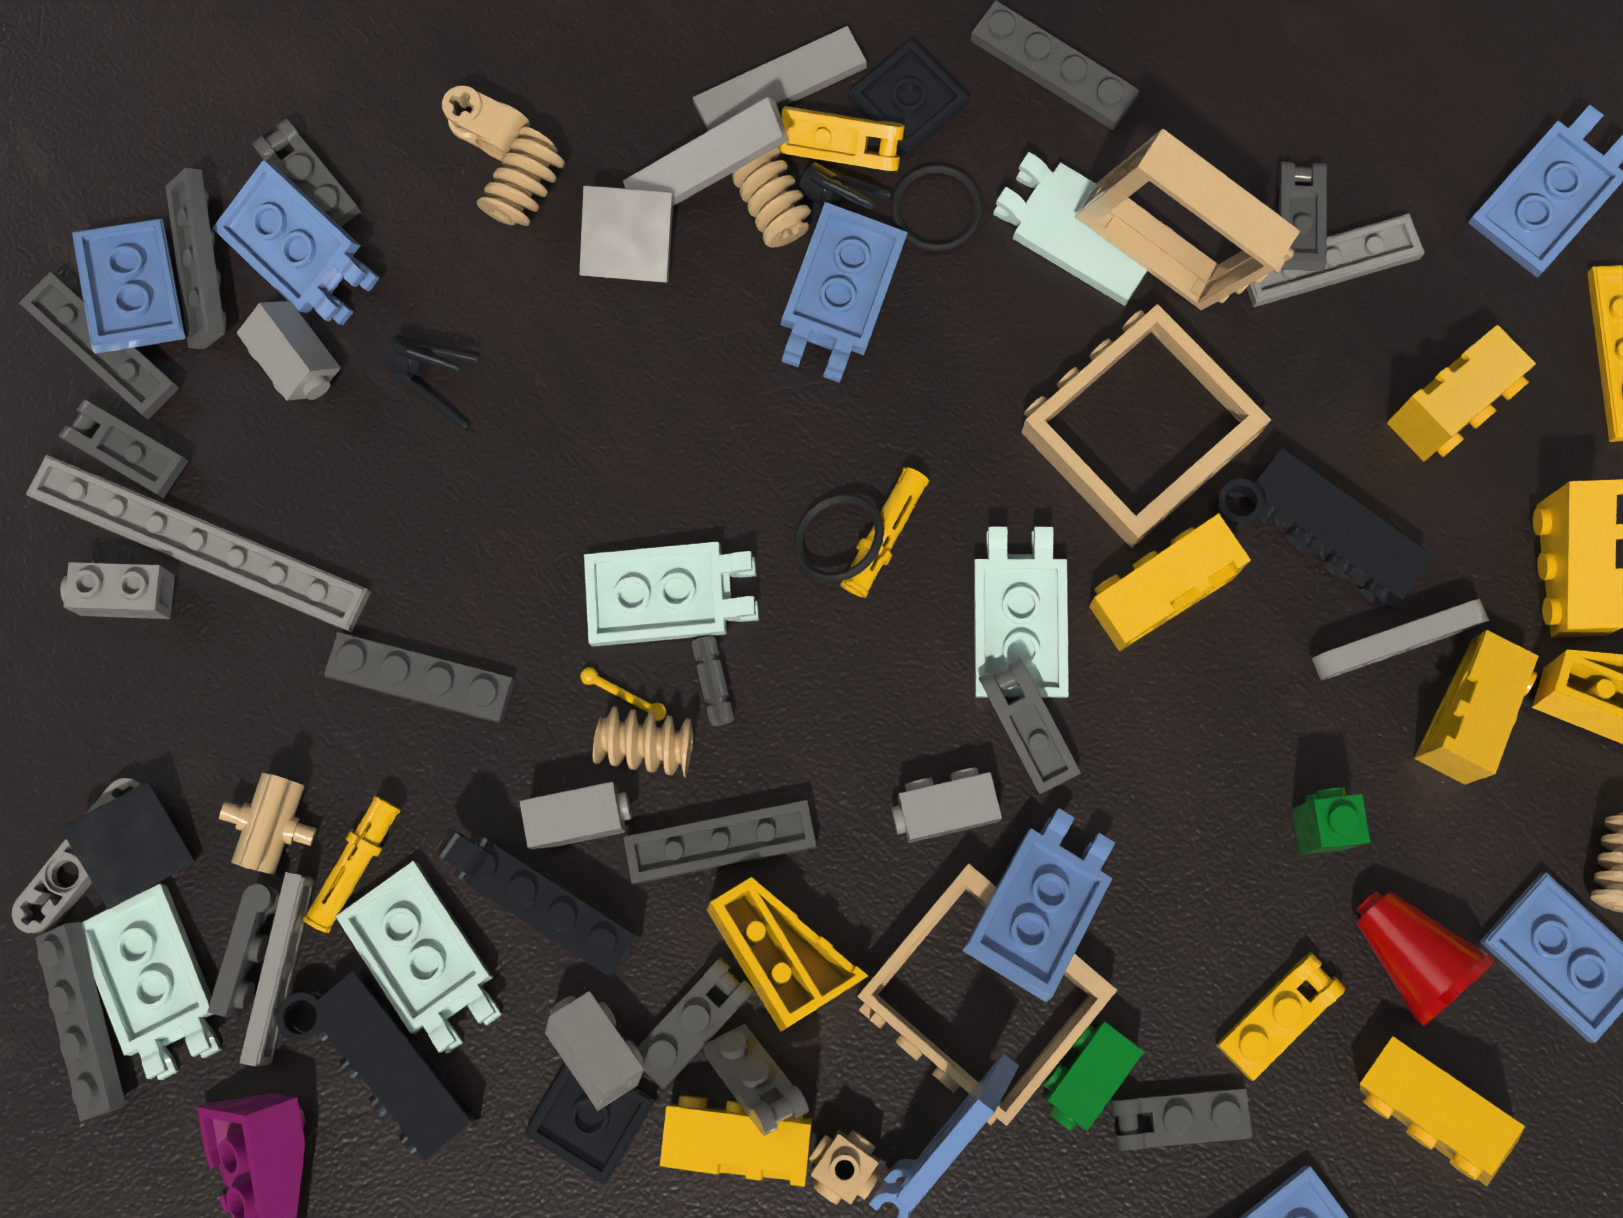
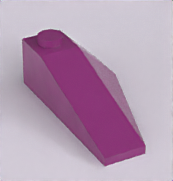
[197,1093,305,1218]

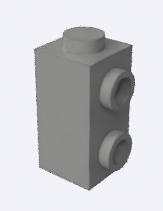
[237,301,341,401]
[60,562,175,619]
[891,767,1002,843]
[520,782,632,851]
[545,991,644,1111]

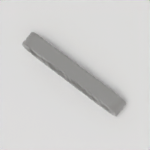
[1312,599,1489,681]
[12,778,143,934]

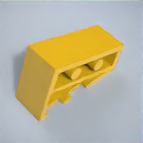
[1387,325,1536,462]
[1533,480,1623,638]
[1089,514,1251,651]
[1414,630,1539,785]
[1532,650,1623,744]
[707,877,868,1032]
[1360,1036,1525,1186]
[660,1096,813,1187]

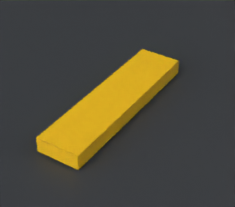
[1587,265,1623,442]

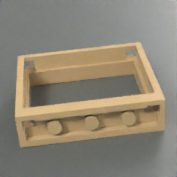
[1075,128,1300,310]
[1021,304,1271,548]
[857,864,1117,1126]

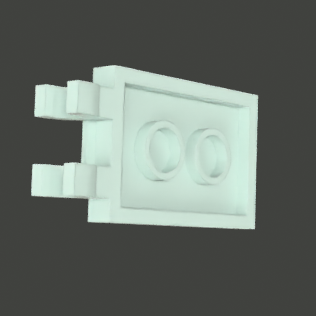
[993,152,1173,306]
[974,527,1069,698]
[584,542,759,647]
[336,861,503,1053]
[81,884,222,1080]

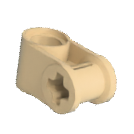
[442,86,531,161]

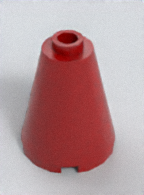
[1356,891,1494,1026]

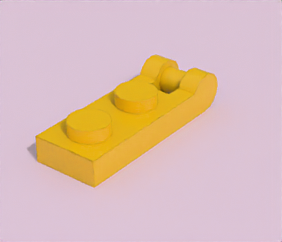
[778,106,904,171]
[1216,952,1346,1081]

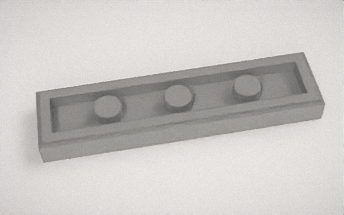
[693,26,867,131]
[623,97,789,206]
[1246,214,1424,307]
[239,872,315,1066]

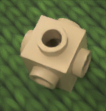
[809,1130,881,1205]

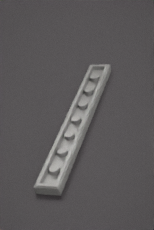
[26,455,371,633]

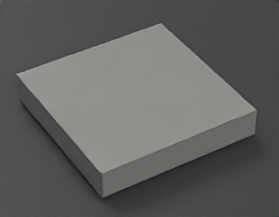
[579,185,674,282]

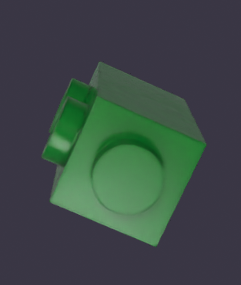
[1292,787,1370,855]
[1043,1021,1144,1131]

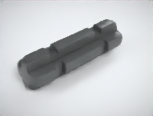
[691,636,734,726]

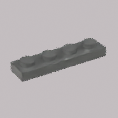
[971,0,1140,131]
[166,167,227,350]
[19,272,179,420]
[324,632,515,724]
[623,800,817,884]
[35,922,126,1121]

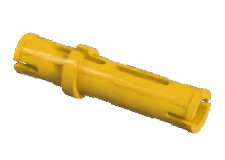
[840,467,929,598]
[302,796,401,934]

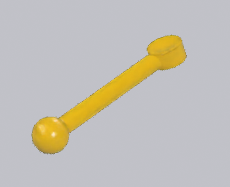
[580,667,667,722]

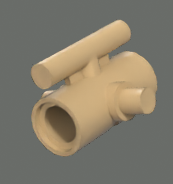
[219,773,317,875]

